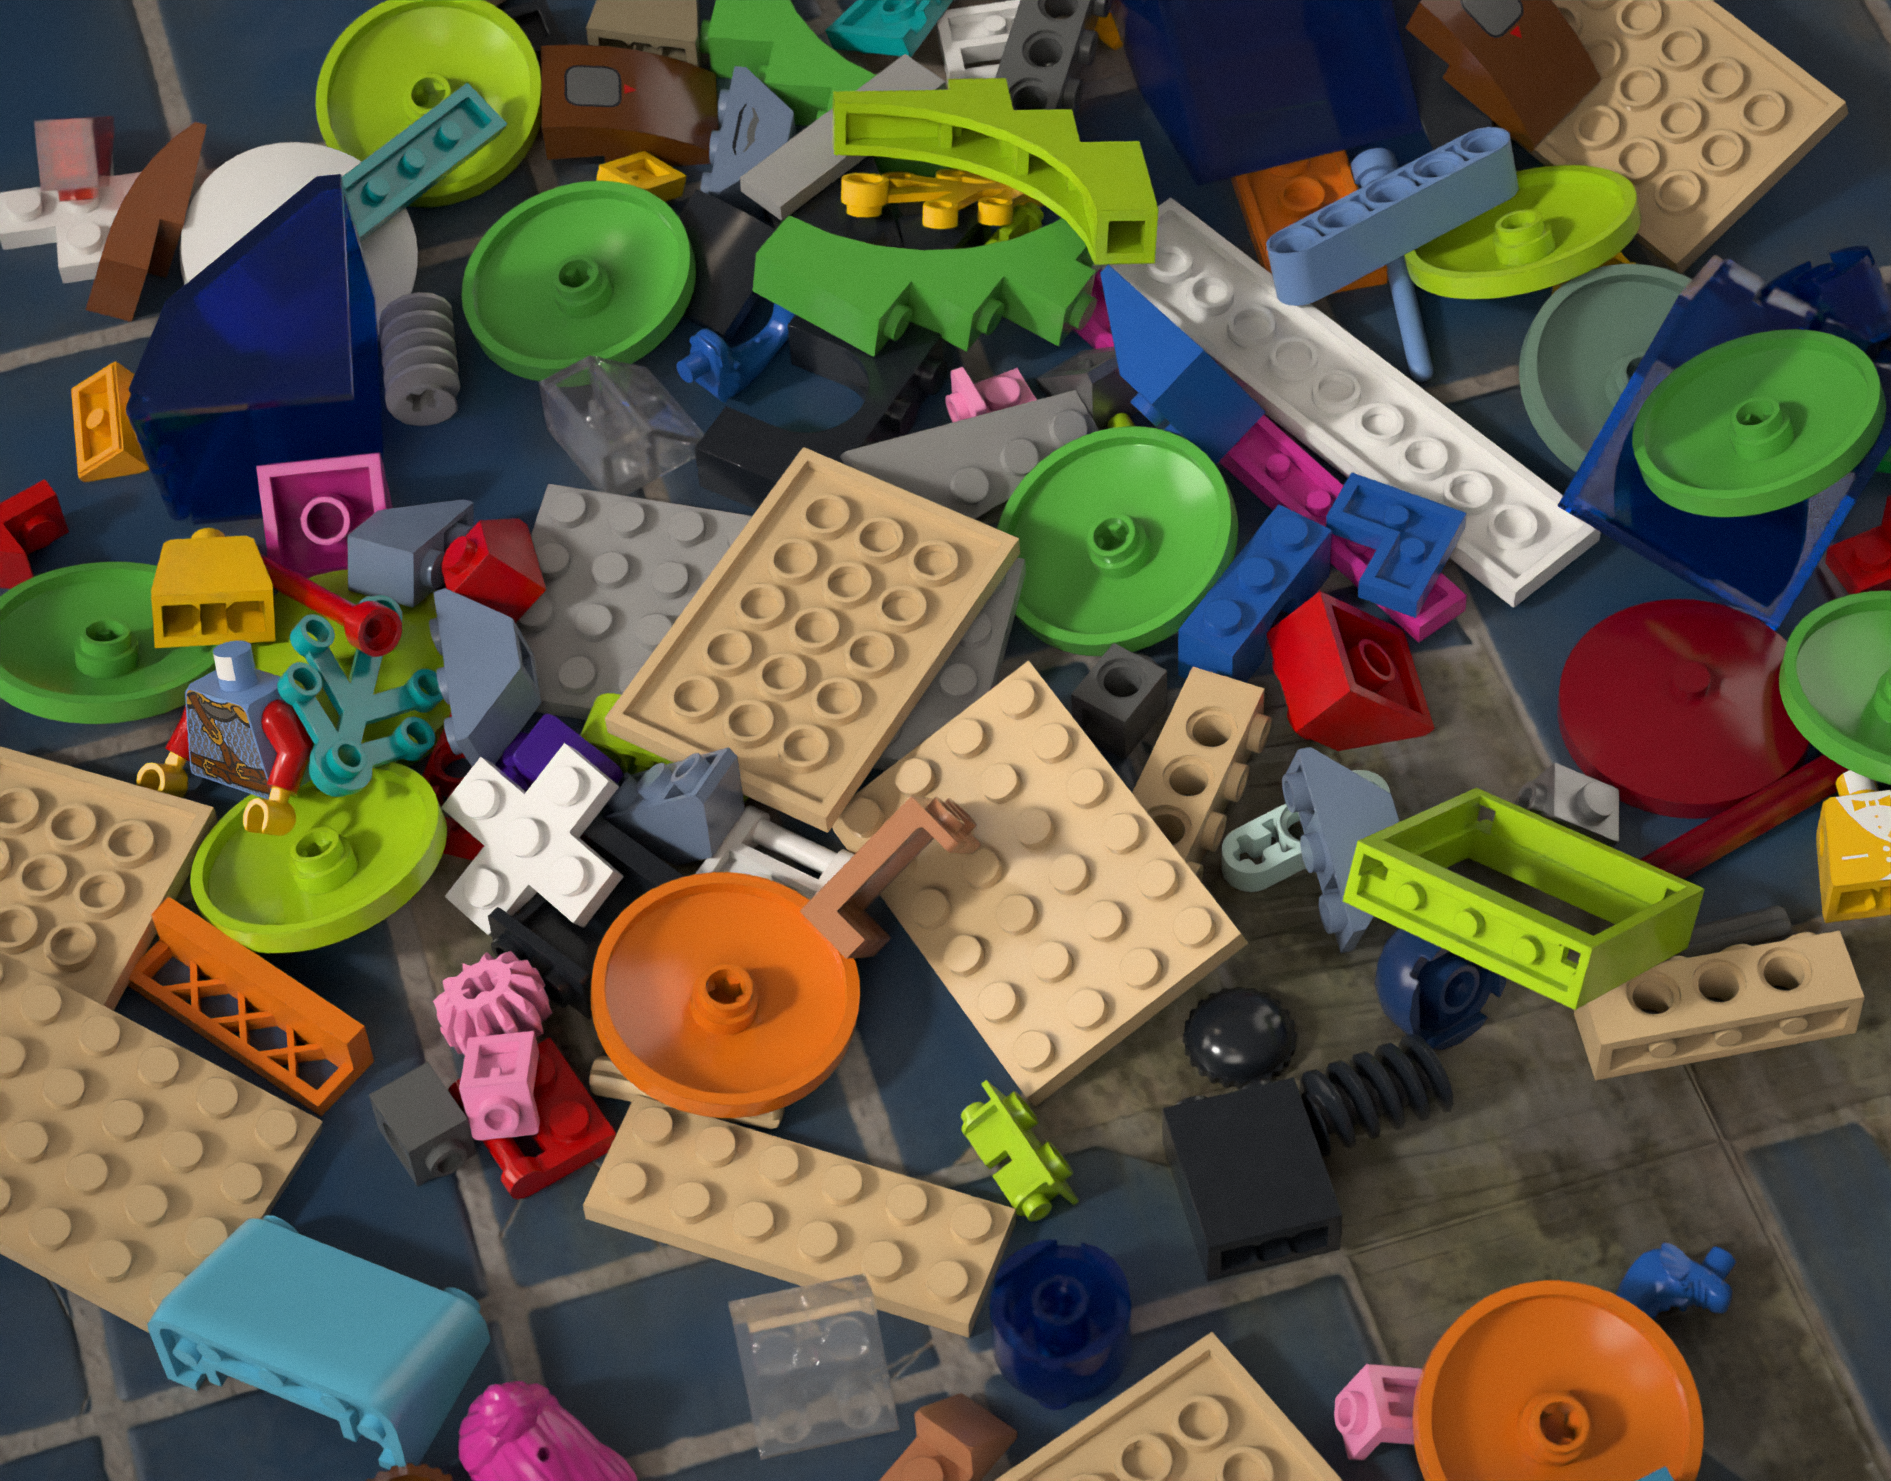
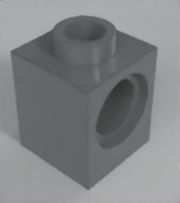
[1071,643,1167,760]
[369,1062,476,1187]

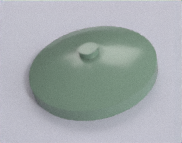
[1519,264,1748,496]

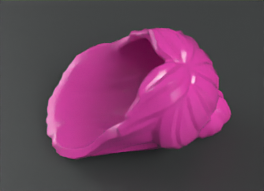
[458,1381,637,1481]

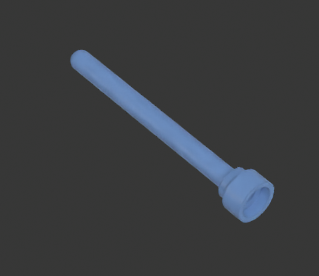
[1351,148,1434,382]

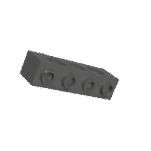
[995,0,1112,113]

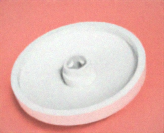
[180,142,418,368]

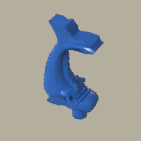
[676,303,795,403]
[1615,1243,1736,1320]

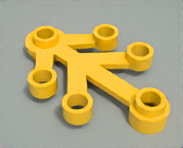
[841,169,1044,229]

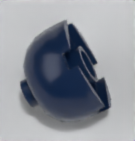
[1375,928,1507,1050]

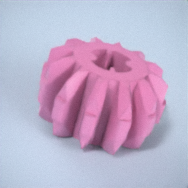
[433,951,552,1055]

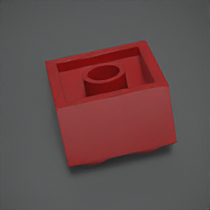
[1266,591,1435,751]

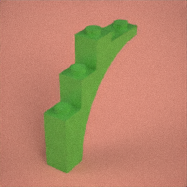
[700,0,955,177]
[753,215,1102,357]

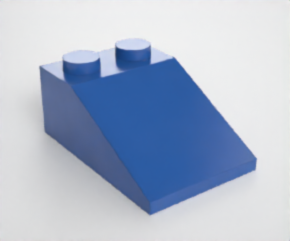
[1100,264,1266,465]

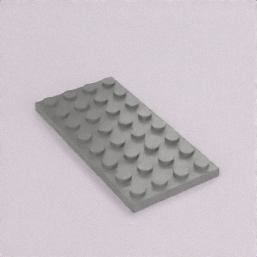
[516,484,1026,770]

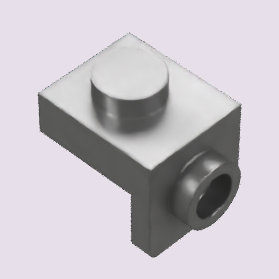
[1514,763,1619,847]

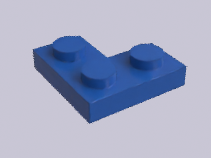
[1326,472,1467,618]

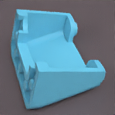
[148,1215,491,1470]

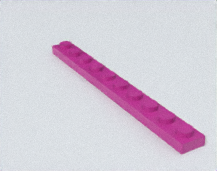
[1073,269,1467,643]

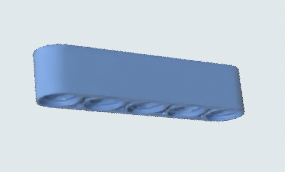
[1266,127,1519,306]

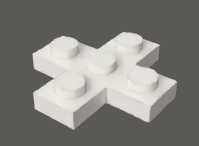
[0,136,141,284]
[441,743,624,937]

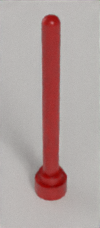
[260,554,402,657]

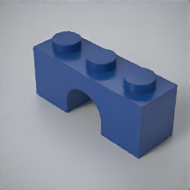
[1178,504,1332,683]

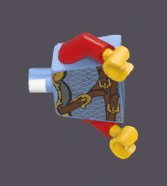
[136,640,314,836]

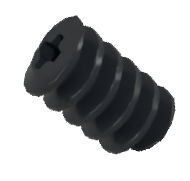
[1300,1034,1453,1156]

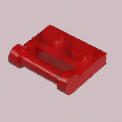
[448,1037,616,1199]

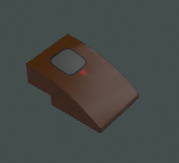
[1406,0,1602,152]
[541,45,719,167]

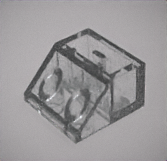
[539,355,705,496]
[728,1273,899,1460]

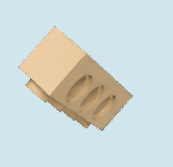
[1132,667,1272,881]
[1574,930,1864,1081]

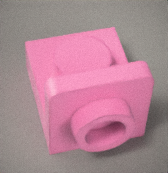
[946,367,1037,422]
[459,1031,540,1140]
[1334,1364,1422,1461]

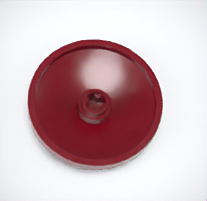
[1557,599,1811,819]

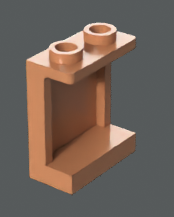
[800,796,982,959]

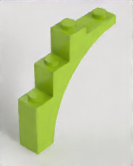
[832,78,1158,265]

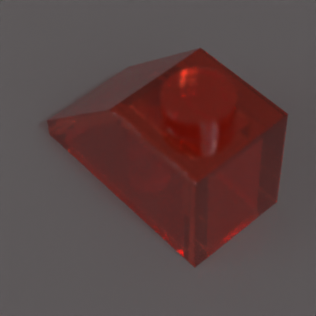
[34,116,115,201]

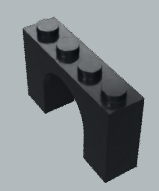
[694,314,948,510]

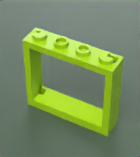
[1342,788,1705,1010]

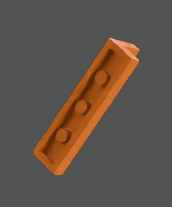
[128,897,374,1117]

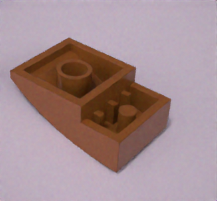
[86,122,207,322]

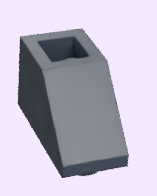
[347,499,474,608]

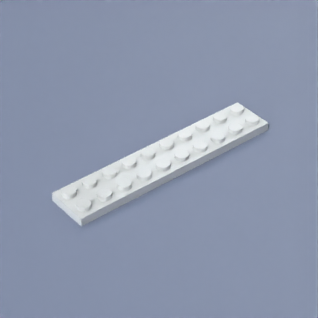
[1100,198,1601,608]

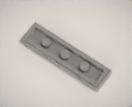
[740,54,946,221]

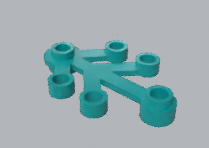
[277,595,443,797]

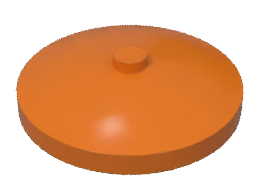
[591,872,860,1118]
[1412,1280,1704,1481]

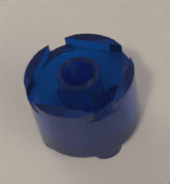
[1758,246,1891,347]
[989,1239,1132,1410]

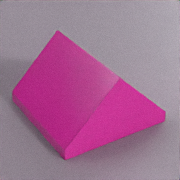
[256,452,393,579]

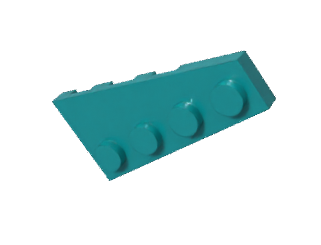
[825,0,953,57]

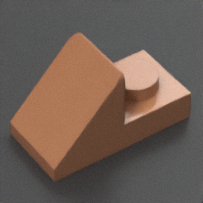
[879,1393,1018,1481]

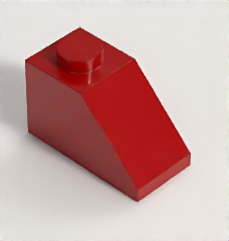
[440,518,546,623]

